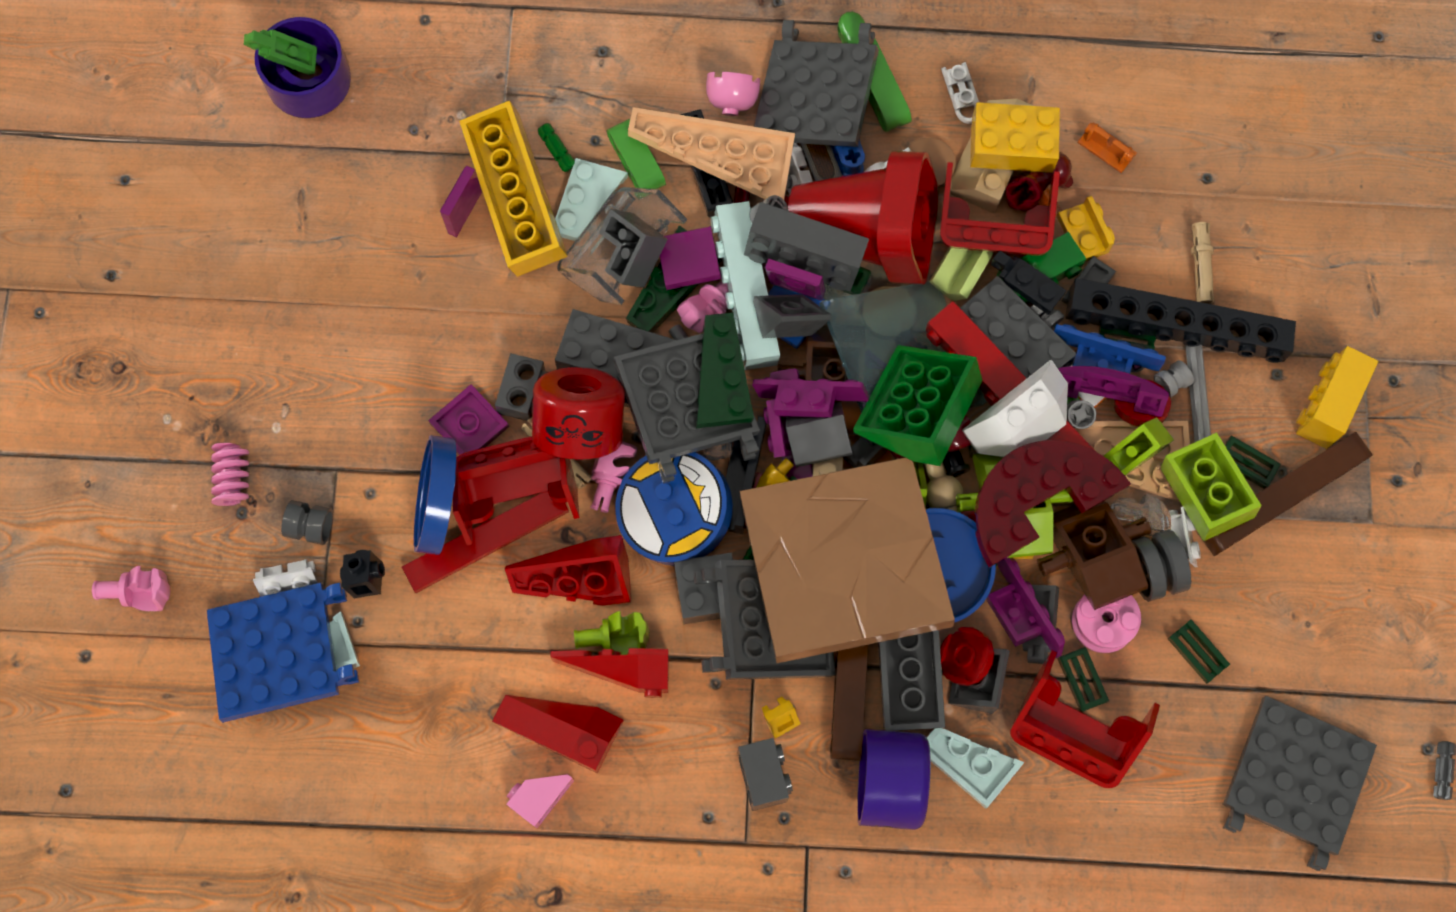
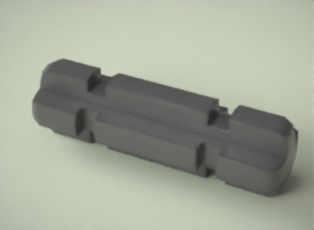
[1433,741,1456,800]

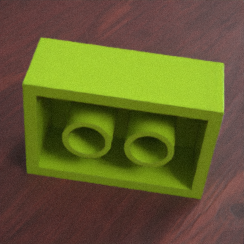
[1160,433,1262,541]

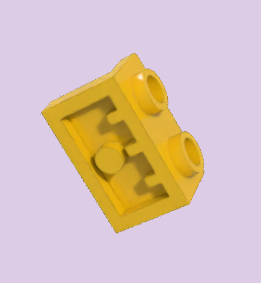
[1057,196,1115,261]

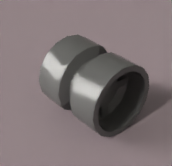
[281,500,333,545]

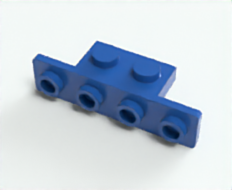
[1053,324,1166,374]

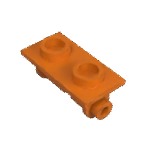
[1077,122,1137,173]

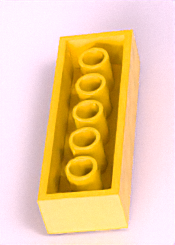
[459,100,568,277]

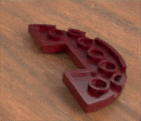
[974,440,1131,568]

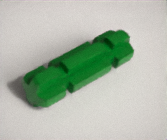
[538,123,575,172]

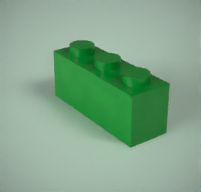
[995,232,1087,304]

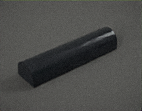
[680,109,733,218]

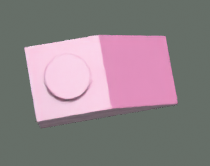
[506,774,574,828]

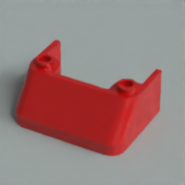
[940,162,1060,256]
[453,436,580,545]
[1010,650,1160,788]

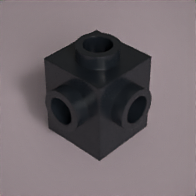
[340,550,385,599]

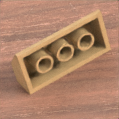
[950,99,1033,213]

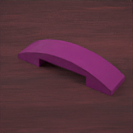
[1058,366,1169,417]

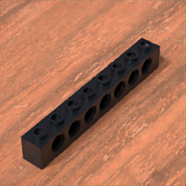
[1065,278,1296,363]

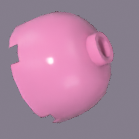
[706,72,760,116]

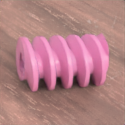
[211,443,249,506]

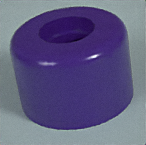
[255,17,351,118]
[857,729,931,830]

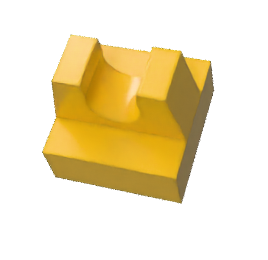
[762,696,800,739]

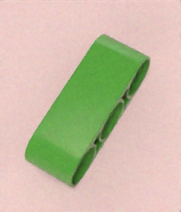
[606,119,666,197]

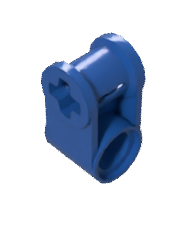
[830,139,865,176]

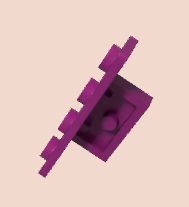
[764,368,813,479]
[752,377,869,418]
[986,558,1065,658]

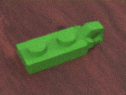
[243,29,317,75]

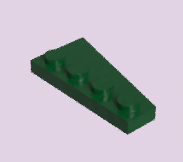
[626,225,721,333]
[696,313,754,429]

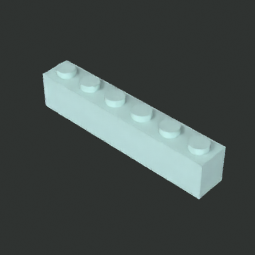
[711,201,780,370]

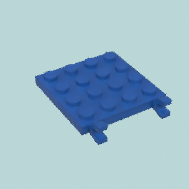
[207,583,359,723]

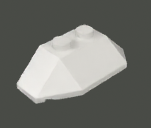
[962,360,1068,457]

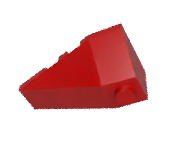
[505,535,631,606]
[550,648,669,698]
[492,695,624,774]

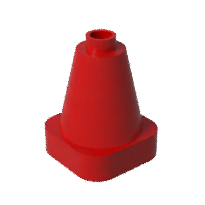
[784,151,939,285]

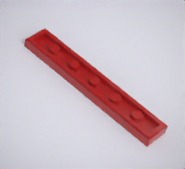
[402,491,569,593]

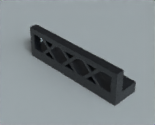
[726,416,767,534]

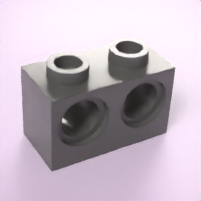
[495,353,548,421]

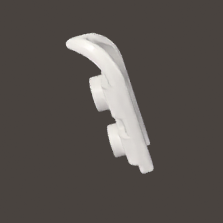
[941,62,979,124]

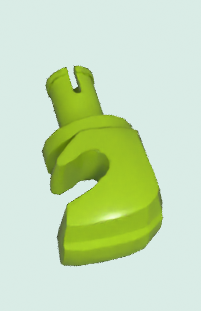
[574,611,650,655]

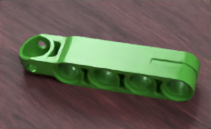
[837,11,912,132]

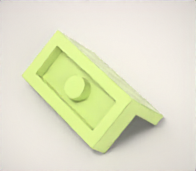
[930,247,993,301]

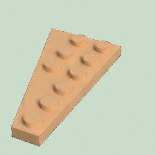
[628,107,795,200]
[1073,421,1190,502]

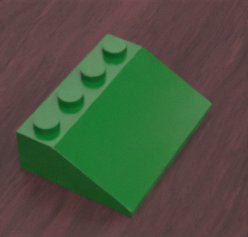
[853,345,983,466]

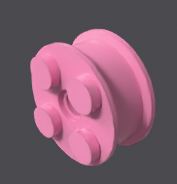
[1071,594,1141,653]

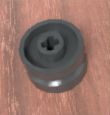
[1131,529,1192,602]

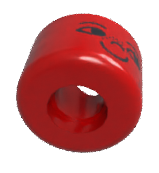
[532,367,625,459]

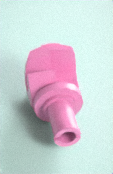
[677,281,729,334]
[590,442,637,513]
[92,566,170,612]

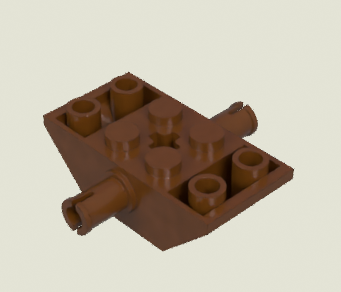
[778,325,884,435]
[1037,501,1152,610]

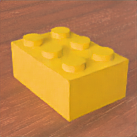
[970,102,1060,173]
[1296,346,1379,449]

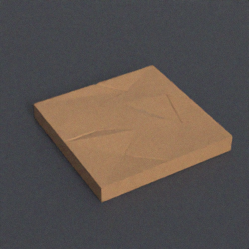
[740,458,955,663]

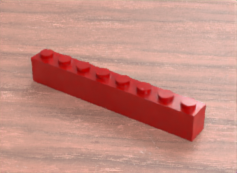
[925,301,1095,451]

